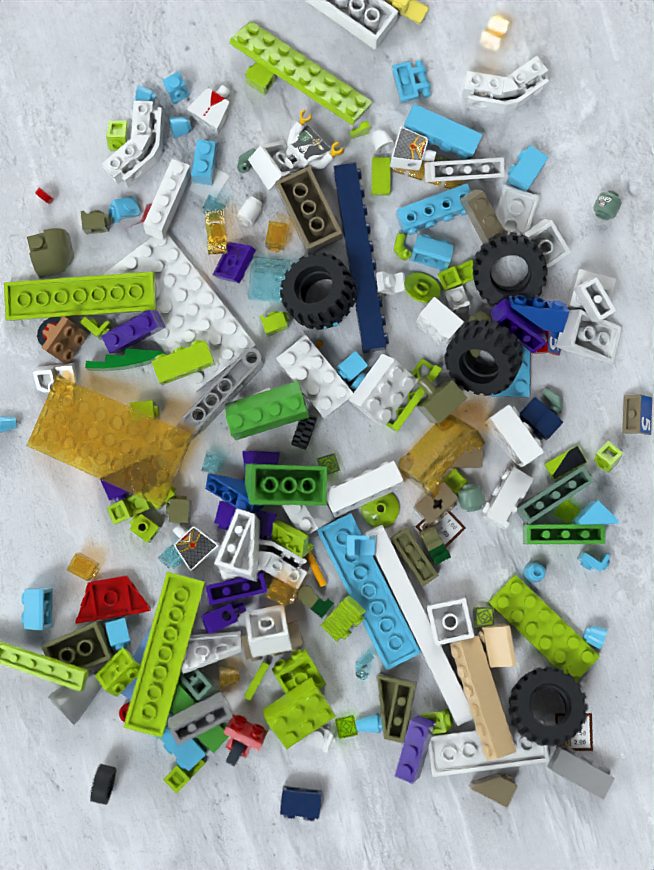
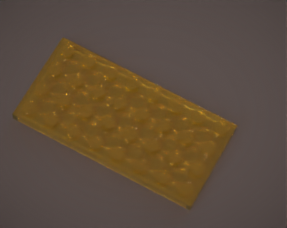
[26,375,194,507]

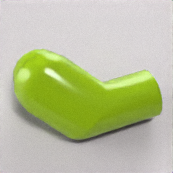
[393,233,411,261]

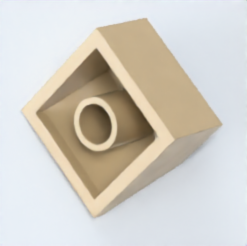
[478,623,517,667]

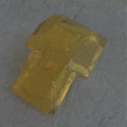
[480,13,512,51]
[205,210,228,255]

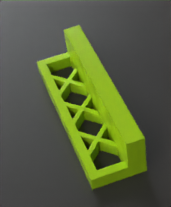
[386,358,442,433]

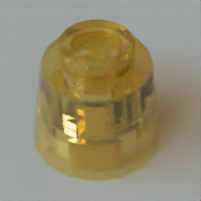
[219,666,240,688]

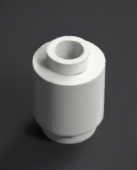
[237,197,262,226]

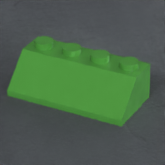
[225,381,310,441]
[245,464,327,506]

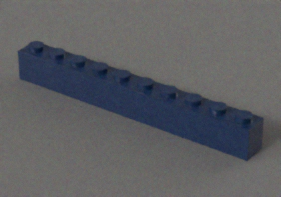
[334,162,389,353]

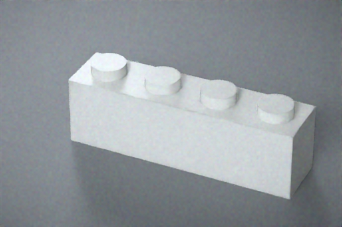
[424,158,505,182]
[144,159,191,240]
[326,461,404,518]

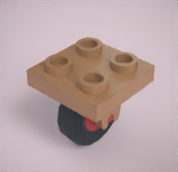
[37,316,88,364]

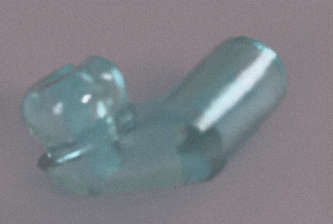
[355,650,375,681]

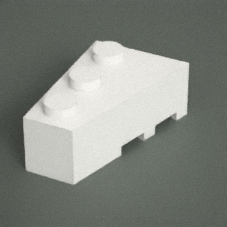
[215,509,260,582]

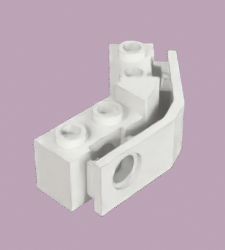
[462,56,549,113]
[102,101,165,188]
[220,540,308,589]

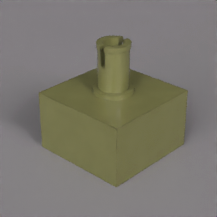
[416,375,468,424]

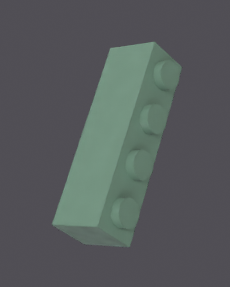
[517,466,594,524]

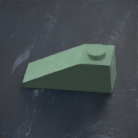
[179,668,222,702]

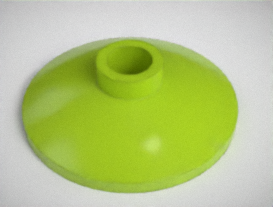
[404,273,441,303]
[361,493,399,527]

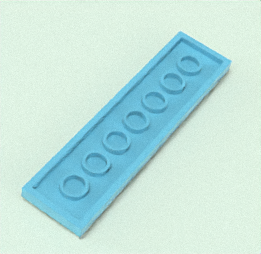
[317,513,421,671]

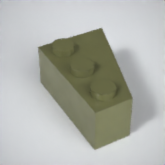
[376,673,417,744]

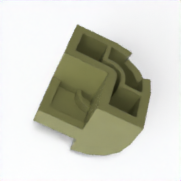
[27,228,73,278]

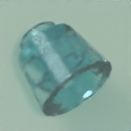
[202,194,226,219]
[201,451,224,474]
[157,544,182,569]

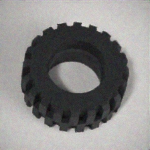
[472,232,548,306]
[280,252,357,330]
[444,319,523,396]
[508,667,588,746]

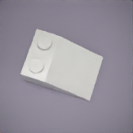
[556,309,622,364]

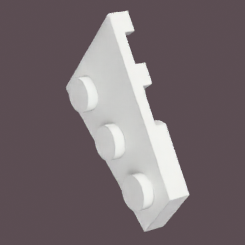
[182,631,242,674]

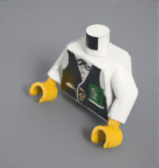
[285,109,344,170]

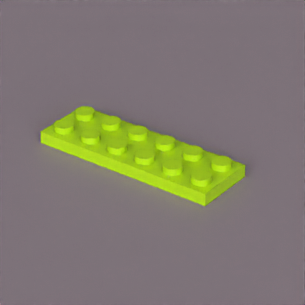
[488,574,600,682]

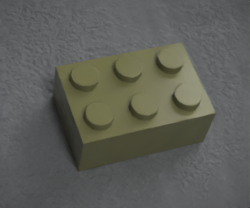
[41,620,115,669]

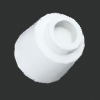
[371,129,394,155]

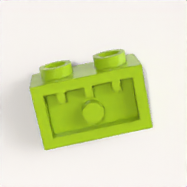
[272,519,314,558]
[95,647,141,697]

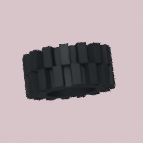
[291,415,317,450]

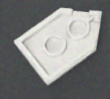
[495,185,540,236]

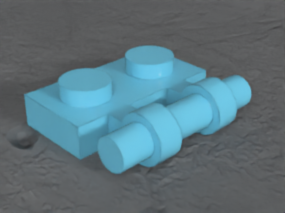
[392,60,431,103]

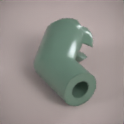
[237,148,256,173]

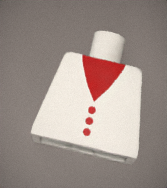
[187,85,231,135]

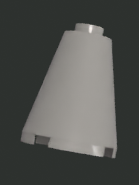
[48,670,102,725]

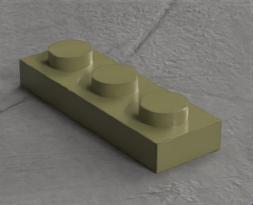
[390,528,439,586]

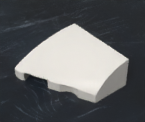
[33,363,79,403]

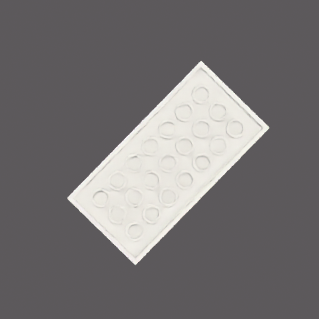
[103,233,256,392]

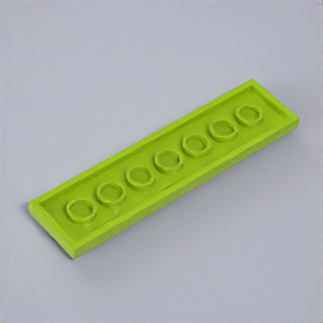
[229,21,372,126]
[4,272,156,321]
[123,572,205,738]

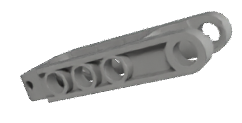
[168,348,263,449]

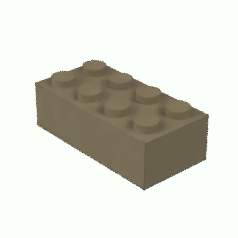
[275,166,342,254]

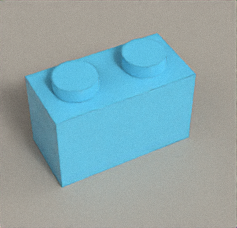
[191,139,218,186]
[506,145,549,192]

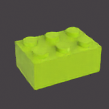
[262,677,336,750]

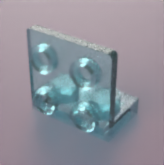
[248,256,290,303]

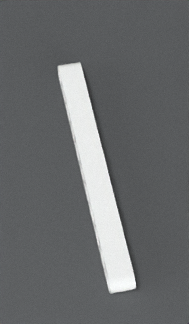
[365,525,473,726]

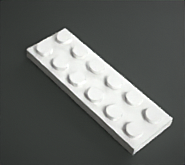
[428,721,549,777]

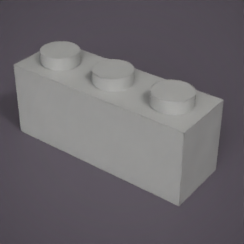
[167,691,233,745]
[547,745,615,800]

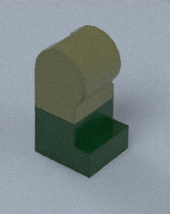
[419,526,451,565]
[298,585,334,618]

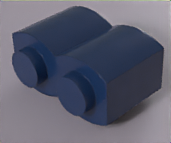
[519,397,564,440]

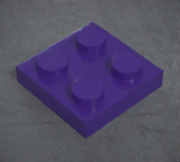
[212,242,256,284]

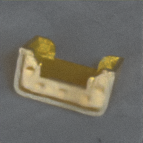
[398,414,485,499]

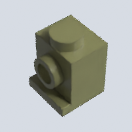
[81,210,111,234]

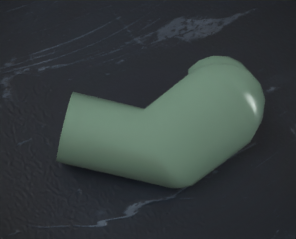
[542,388,563,415]

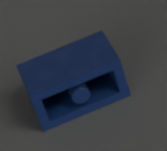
[280,786,322,821]

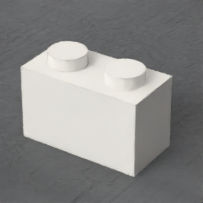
[574,277,616,322]

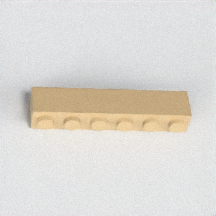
[450,635,516,761]

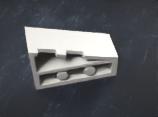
[481,467,534,529]

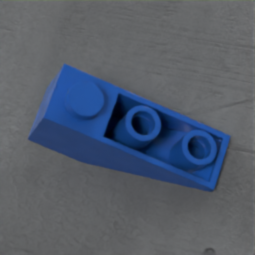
[508,295,569,333]
[205,473,265,514]

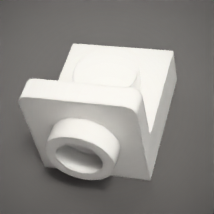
[376,271,405,295]
[444,286,471,315]
[305,727,336,753]

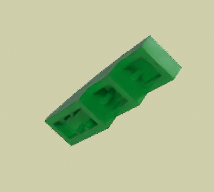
[85,348,166,371]

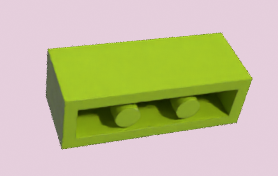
[151,340,216,386]

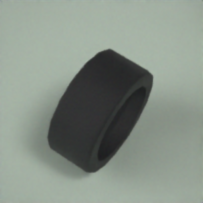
[90,764,116,805]

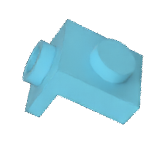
[108,196,141,224]
[577,552,611,572]

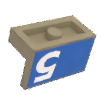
[622,394,652,435]

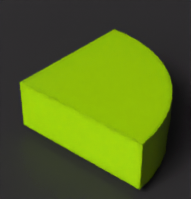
[350,121,370,139]

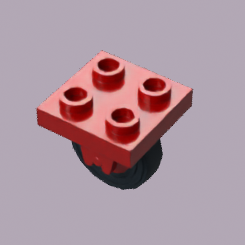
[223,714,268,766]

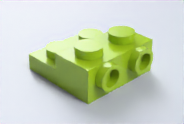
[272,648,327,694]

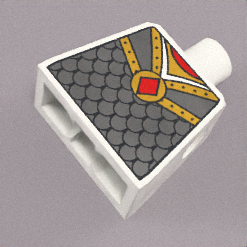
[390,127,436,170]
[173,523,220,571]

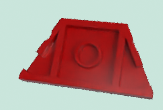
[75,575,151,624]

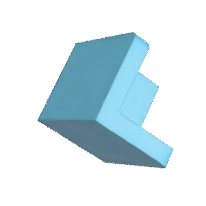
[347,535,376,555]

